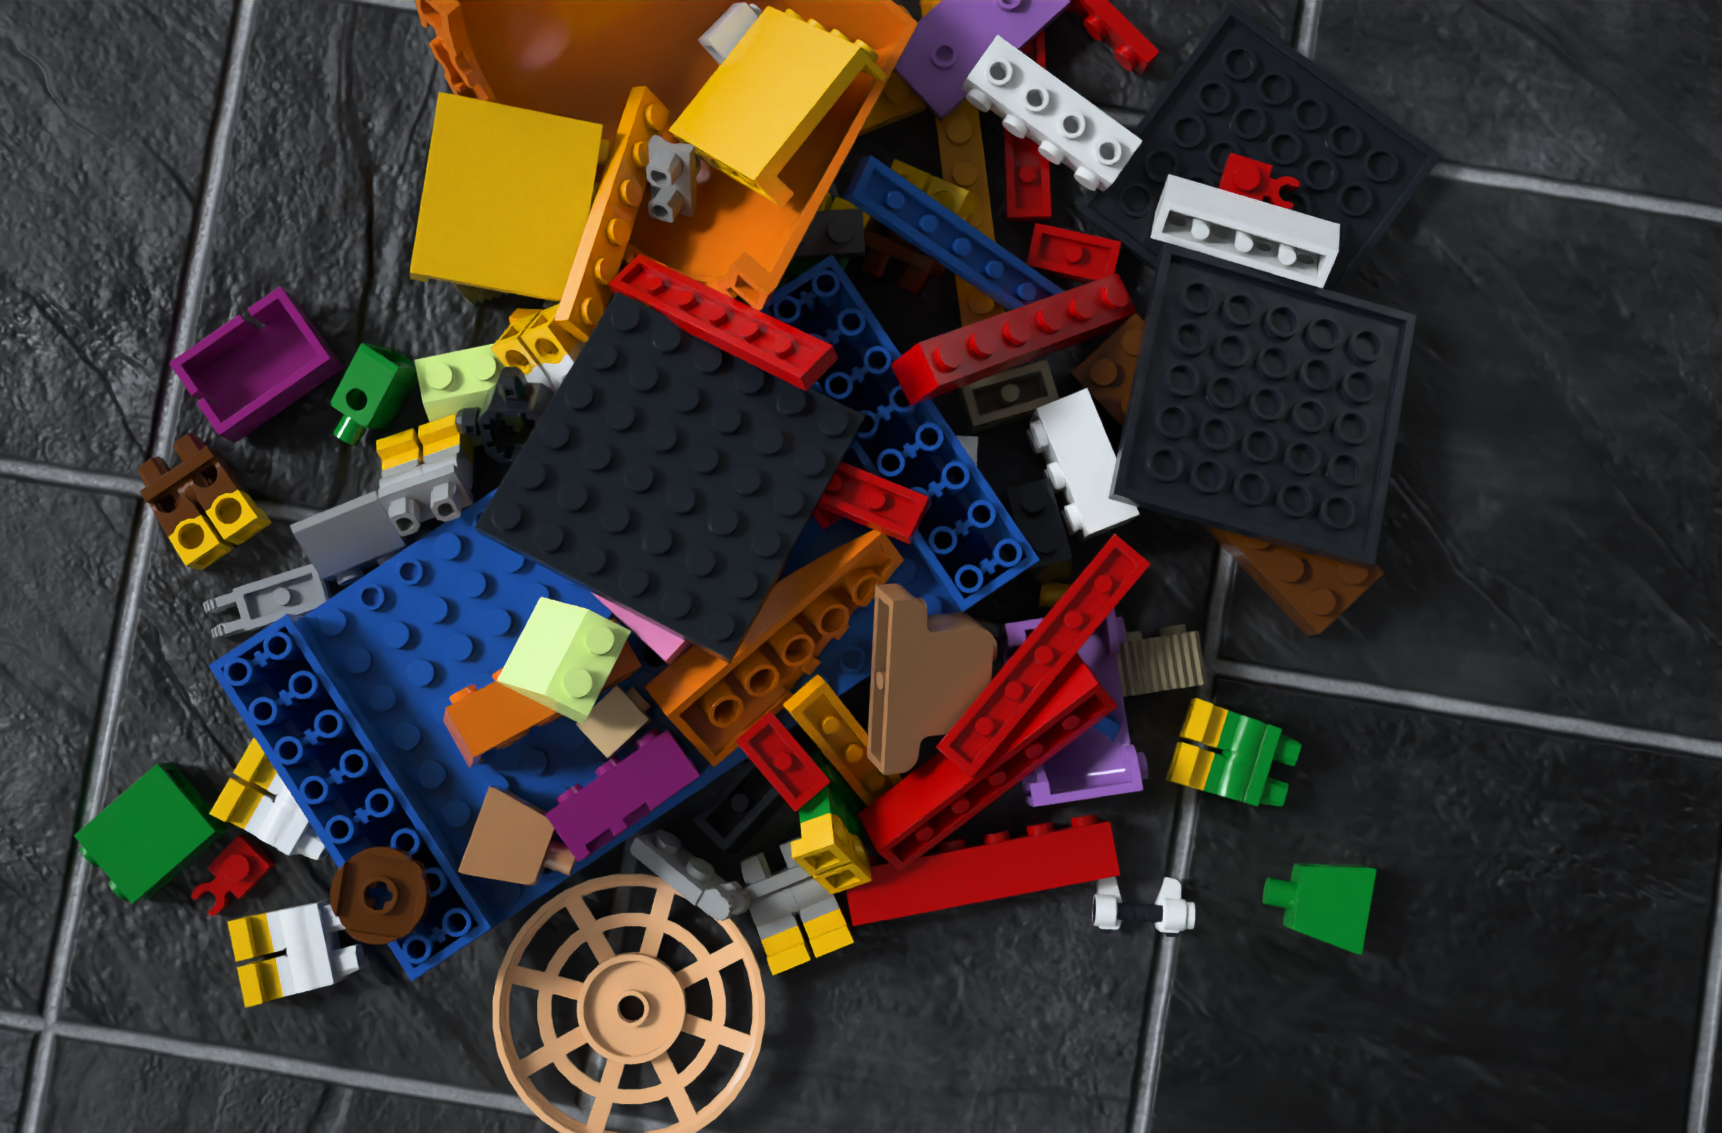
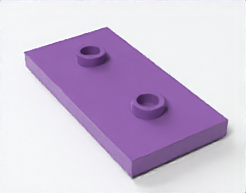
[893,0,1070,122]

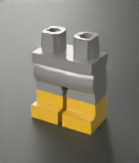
[376,413,474,536]
[740,835,854,975]

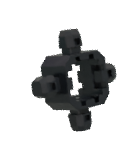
[455,367,555,463]

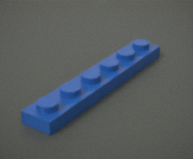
[842,155,1065,311]

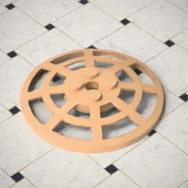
[493,873,766,1133]

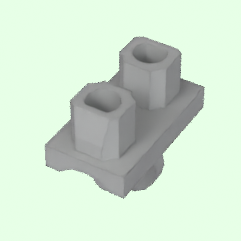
[646,134,701,223]

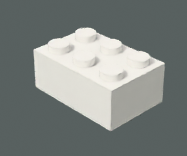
[1026,388,1139,543]

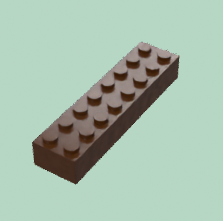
[1066,313,1385,636]

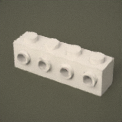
[961,34,1142,192]
[1150,174,1340,288]

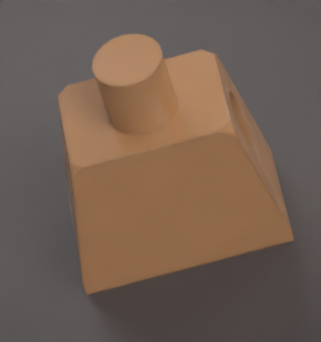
[458,785,577,886]

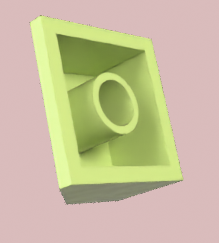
[414,344,526,447]
[497,597,631,724]

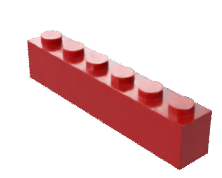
[890,273,1137,406]
[858,653,1118,872]
[846,813,1120,926]

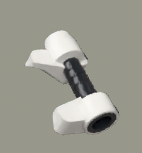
[1092,877,1195,937]

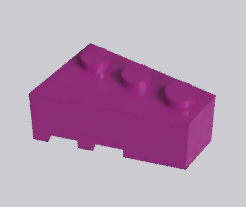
[545,728,702,862]

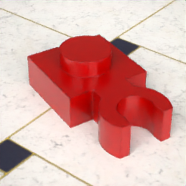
[1218,153,1300,210]
[191,834,275,916]

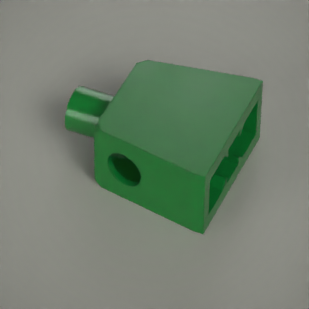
[331,343,419,446]
[1263,863,1377,955]

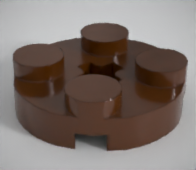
[330,846,431,945]

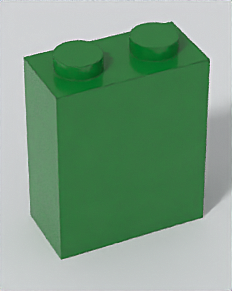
[74,762,229,904]

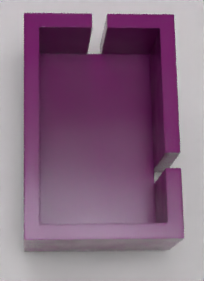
[169,286,344,443]

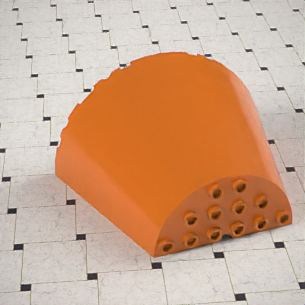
[415,0,918,311]

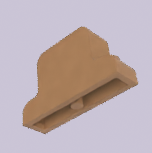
[867,584,997,775]

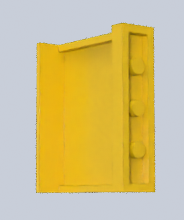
[668,6,888,208]
[410,92,609,302]

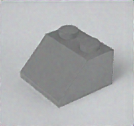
[290,491,413,586]

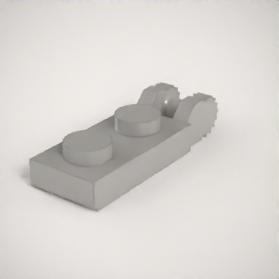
[203,564,332,639]
[630,829,751,921]

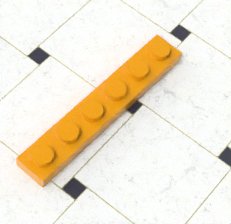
[554,86,670,343]

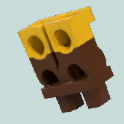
[860,159,980,296]
[138,433,272,571]

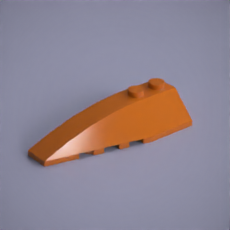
[645,530,904,767]

